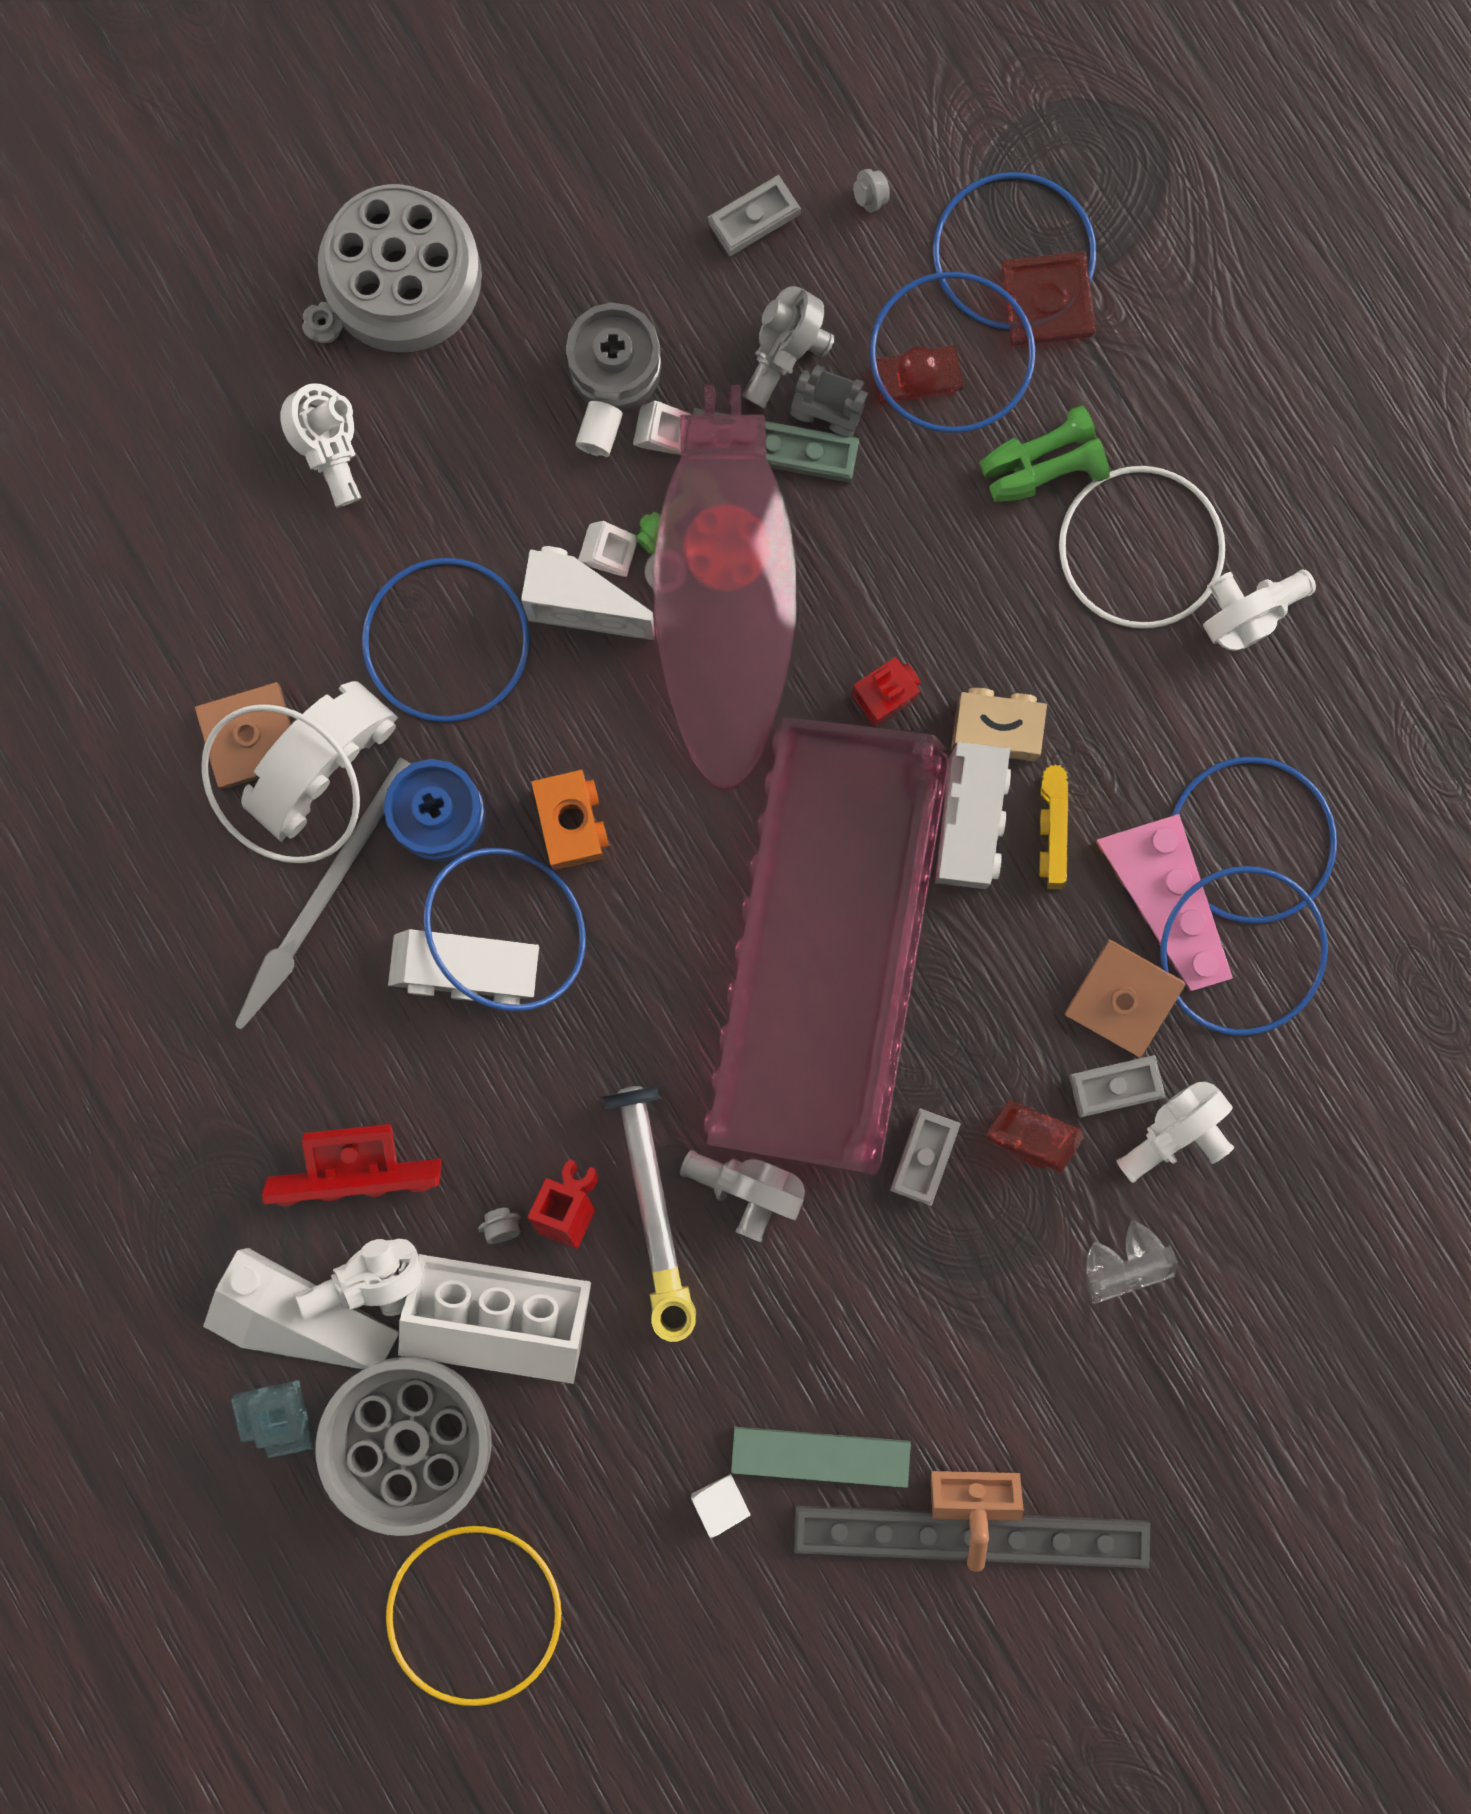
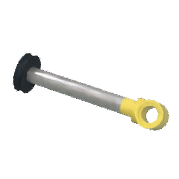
[601,1085,696,1342]

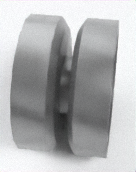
[566,303,661,412]

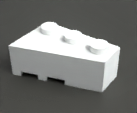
[935,742,1011,889]
[388,929,539,1005]

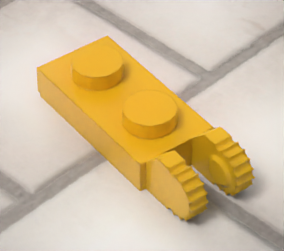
[1039,764,1068,889]

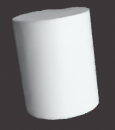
[575,401,623,457]

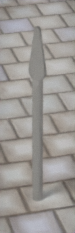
[235,757,411,1029]

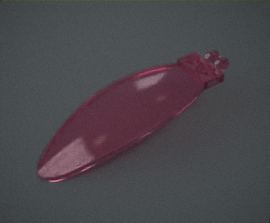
[654,385,796,789]

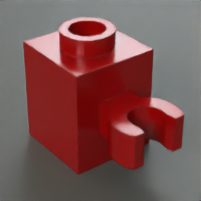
[851,657,921,728]
[527,1159,598,1249]

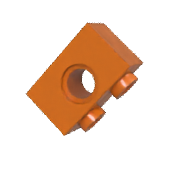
[531,770,609,870]

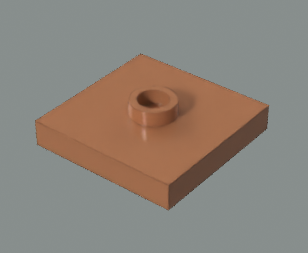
[195,682,292,790]
[1065,939,1186,1058]

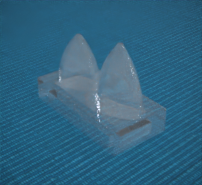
[1086,1221,1178,1304]

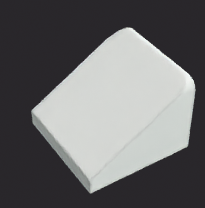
[633,400,691,455]
[578,521,637,577]
[691,1474,750,1539]

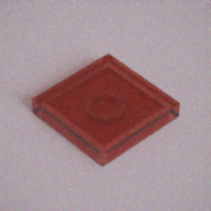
[1001,251,1096,346]

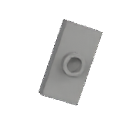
[708,175,801,256]
[1069,1055,1166,1117]
[889,1108,961,1206]

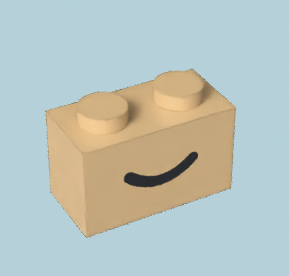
[951,688,1047,762]

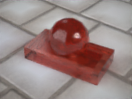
[876,345,963,404]
[986,1100,1085,1173]

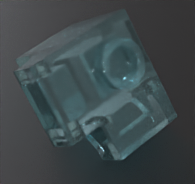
[231,1380,314,1458]

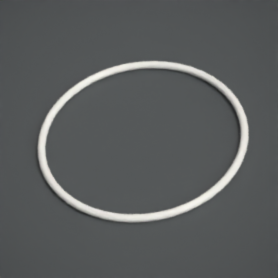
[1059,466,1225,628]
[202,704,360,863]

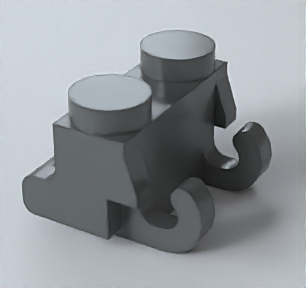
[790,365,868,437]

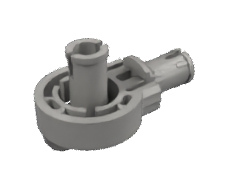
[741,286,834,409]
[680,1150,805,1242]

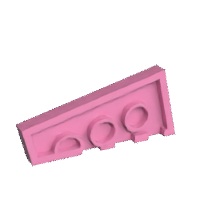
[1095,814,1233,991]

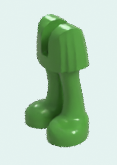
[979,405,1110,502]

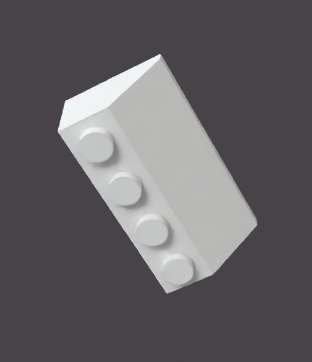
[398,1254,591,1384]

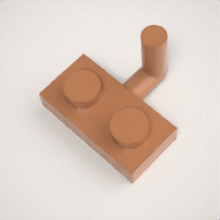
[930,1471,1024,1572]

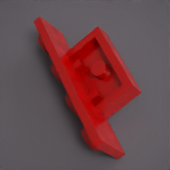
[262,1124,442,1206]

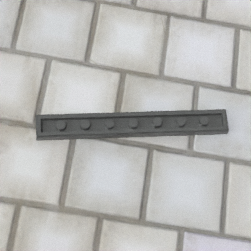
[794,1505,1150,1568]

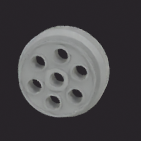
[318,184,482,353]
[316,1357,492,1536]

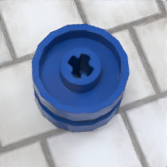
[383,759,486,862]

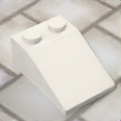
[521,546,655,640]

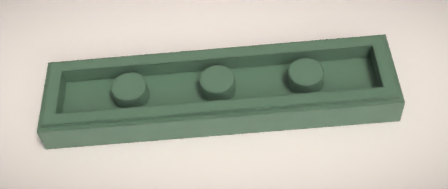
[686,408,859,483]
[731,1426,911,1488]

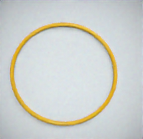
[386,1526,561,1706]

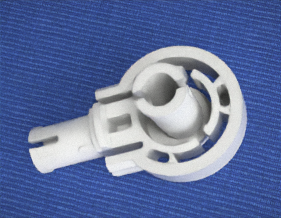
[280,384,361,508]
[1203,569,1316,651]
[1117,1082,1234,1183]
[294,1239,423,1321]

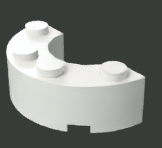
[241,681,398,842]

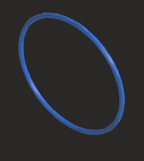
[933,172,1096,330]
[869,272,1035,433]
[362,558,529,722]
[1172,757,1337,924]
[424,848,586,1011]
[1160,866,1328,1036]

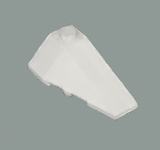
[203,1248,399,1369]

